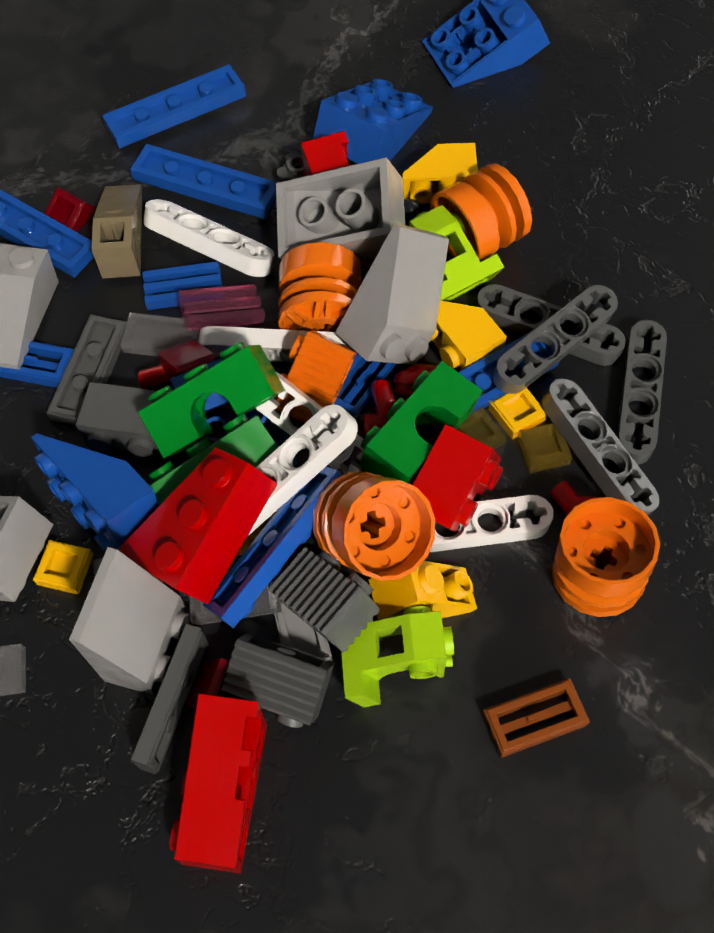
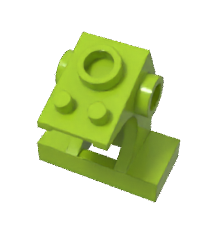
[409,205,504,302]
[341,606,454,707]

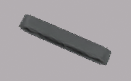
[476,284,626,366]
[492,285,618,394]
[616,320,667,465]
[541,378,660,516]

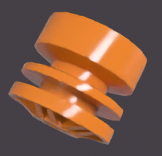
[430,163,532,262]
[278,242,362,332]
[313,472,435,581]
[552,497,660,617]

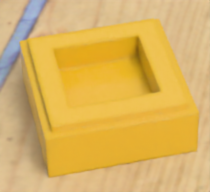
[489,388,547,440]
[33,540,94,595]

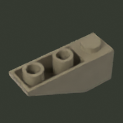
[91,184,142,279]

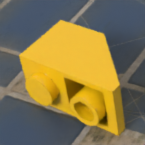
[402,143,478,204]
[430,300,507,372]
[368,561,477,620]

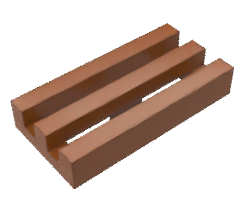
[482,678,590,758]

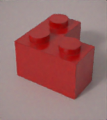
[413,424,504,531]

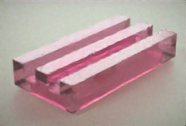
[178,284,266,331]

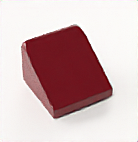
[44,186,97,232]
[158,341,216,381]
[186,658,229,710]

